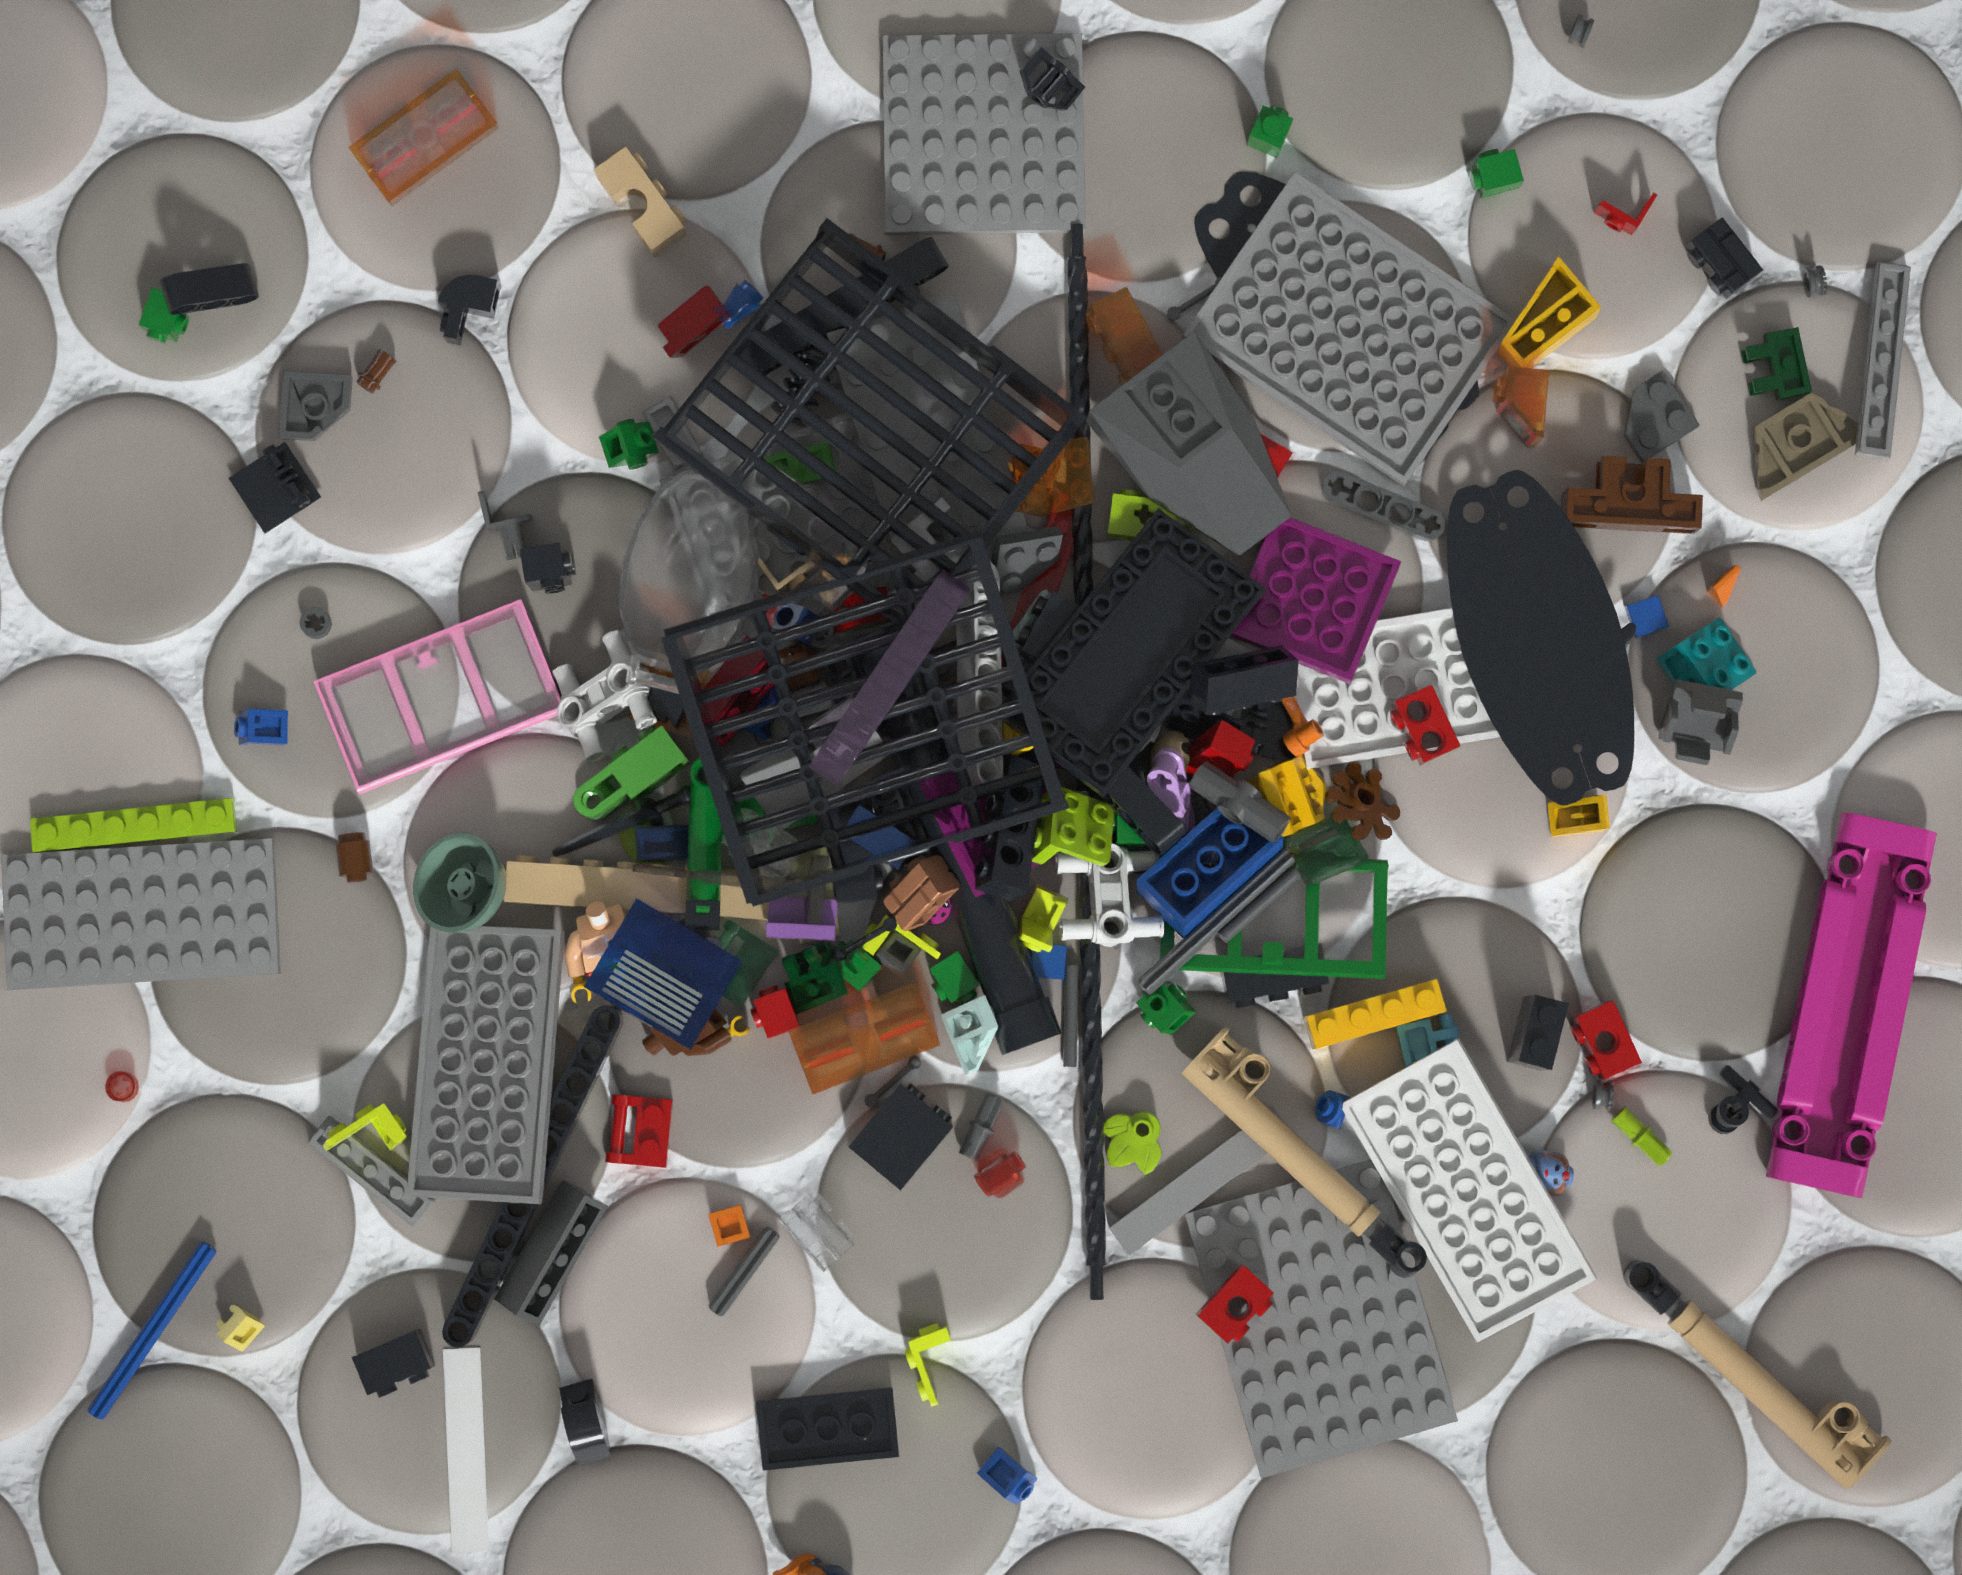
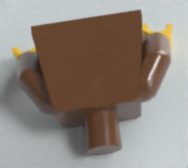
[642,951,750,1056]

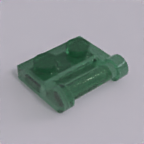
[1283,813,1368,887]
[691,919,779,1008]

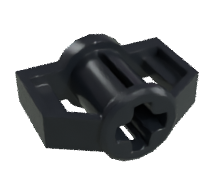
[1019,47,1085,111]

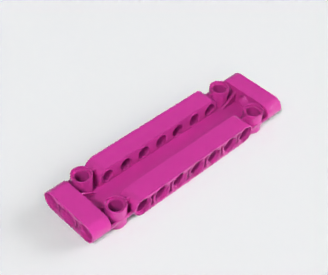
[1766,812,1937,1198]

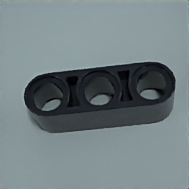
[159,263,259,315]

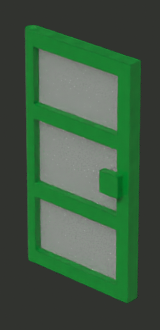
[1160,851,1389,979]

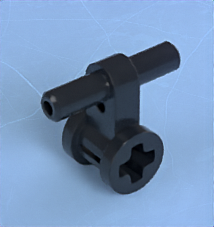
[1708,1065,1778,1134]

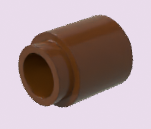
[336,832,373,883]

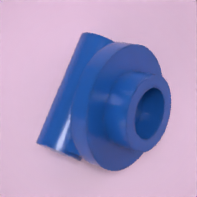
[1315,1090,1351,1129]

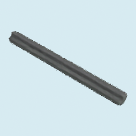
[1138,849,1295,994]

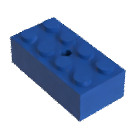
[1136,808,1283,938]

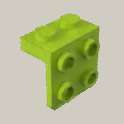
[1032,787,1114,866]

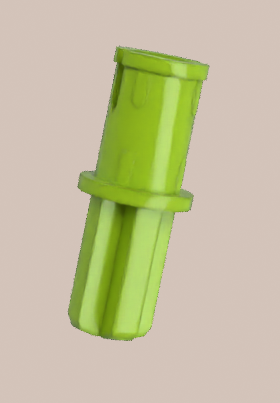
[1610,1106,1672,1166]

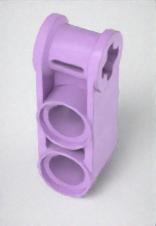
[1147,748,1195,838]

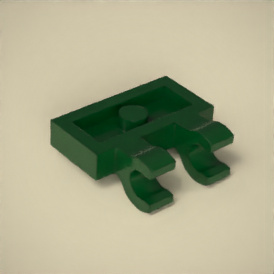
[1740,327,1812,401]
[782,940,849,1015]

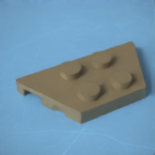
[1752,392,1858,501]

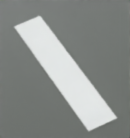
[443,1347,489,1553]

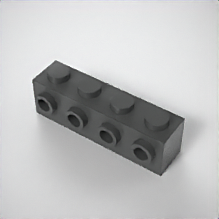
[494,1180,608,1326]

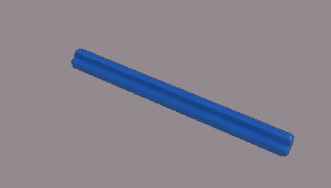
[87,1242,216,1420]

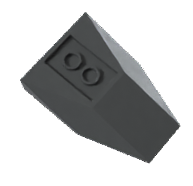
[1086,331,1292,557]

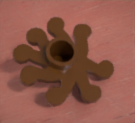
[1325,761,1401,841]

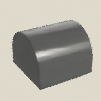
[874,930,922,979]

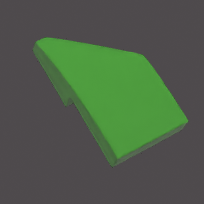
[764,442,837,484]

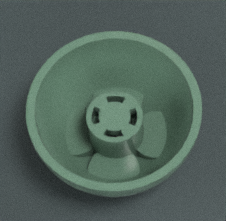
[413,832,506,933]

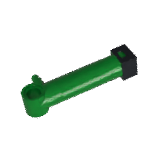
[685,758,751,931]

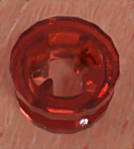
[105,1071,139,1103]

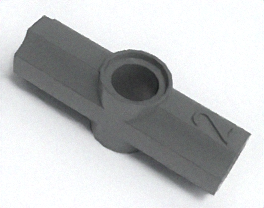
[1189,761,1290,843]

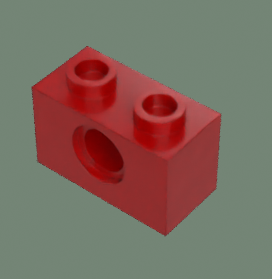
[1570,1000,1642,1079]
[1196,1264,1274,1344]

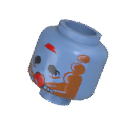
[1528,1150,1574,1197]

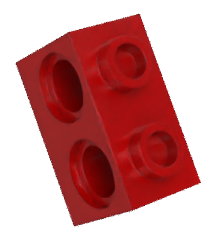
[1390,685,1461,766]
[1186,720,1255,778]

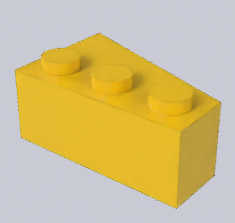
[1498,256,1601,378]

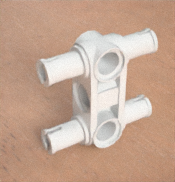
[552,630,657,762]
[1055,844,1164,947]

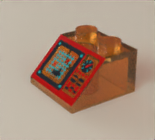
[1492,366,1549,448]

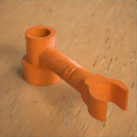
[1281,696,1324,757]

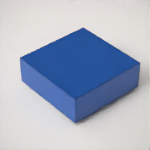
[1625,595,1669,638]
[1031,945,1067,980]

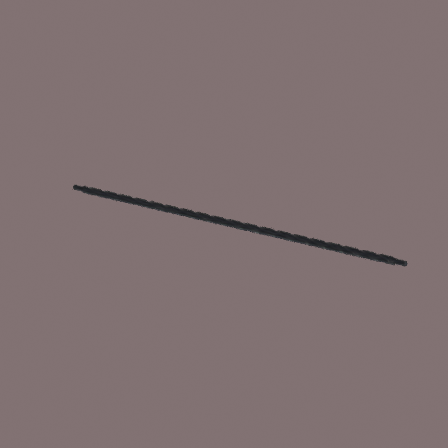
[1067,223,1106,1300]

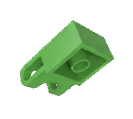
[573,725,691,821]

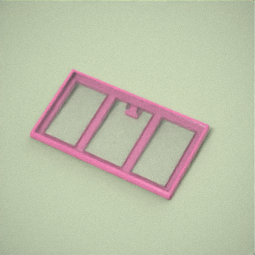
[313,599,561,794]

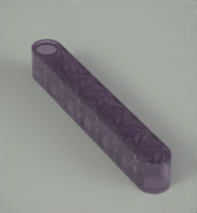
[808,569,972,787]

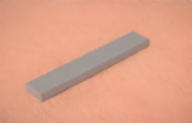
[1854,261,1911,461]
[1109,1107,1285,1256]

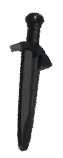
[552,785,690,857]

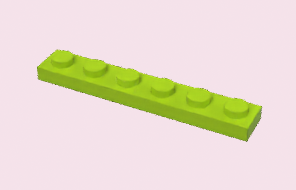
[30,798,237,853]

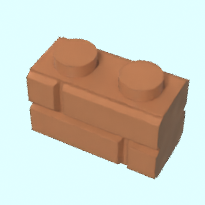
[883,855,960,931]

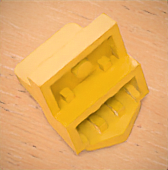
[1244,755,1326,837]

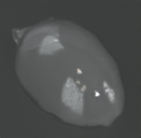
[617,469,759,694]

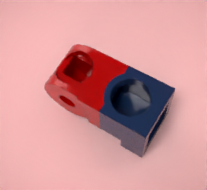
[752,594,819,646]

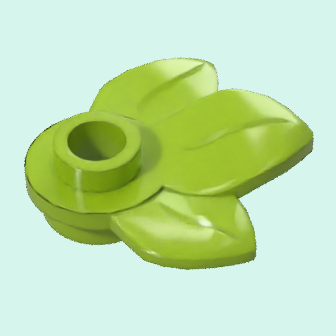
[1104,1111,1162,1175]

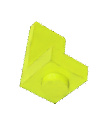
[1019,884,1068,952]
[862,915,941,960]
[323,1103,407,1151]
[904,1322,951,1406]

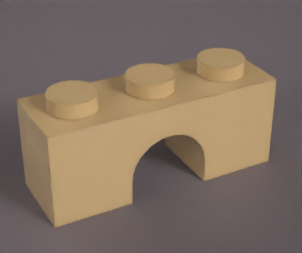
[593,146,687,257]

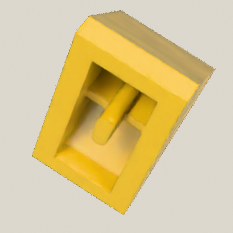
[1547,795,1610,836]

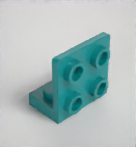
[1656,618,1756,690]

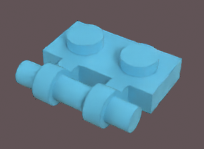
[1395,1013,1460,1067]

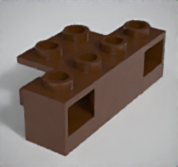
[1561,456,1703,534]

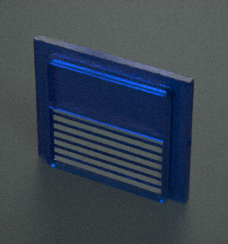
[584,898,742,1050]

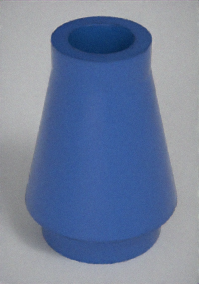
[723,280,764,330]

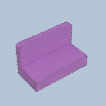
[766,897,837,941]

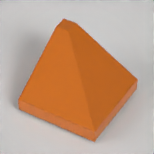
[1707,565,1741,607]

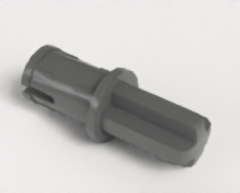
[959,1093,1004,1161]

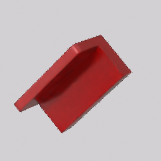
[658,286,731,358]

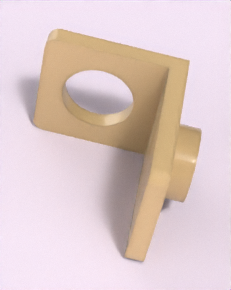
[755,556,816,594]

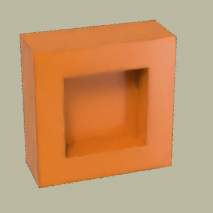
[708,1204,751,1247]

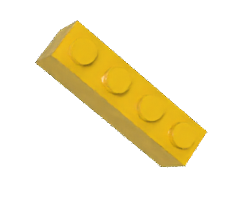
[1303,979,1447,1050]

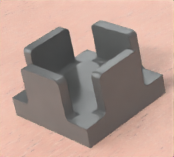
[1659,679,1743,765]

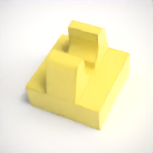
[216,1305,265,1351]

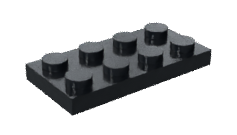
[756,1387,899,1471]

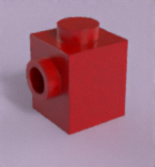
[750,985,801,1039]

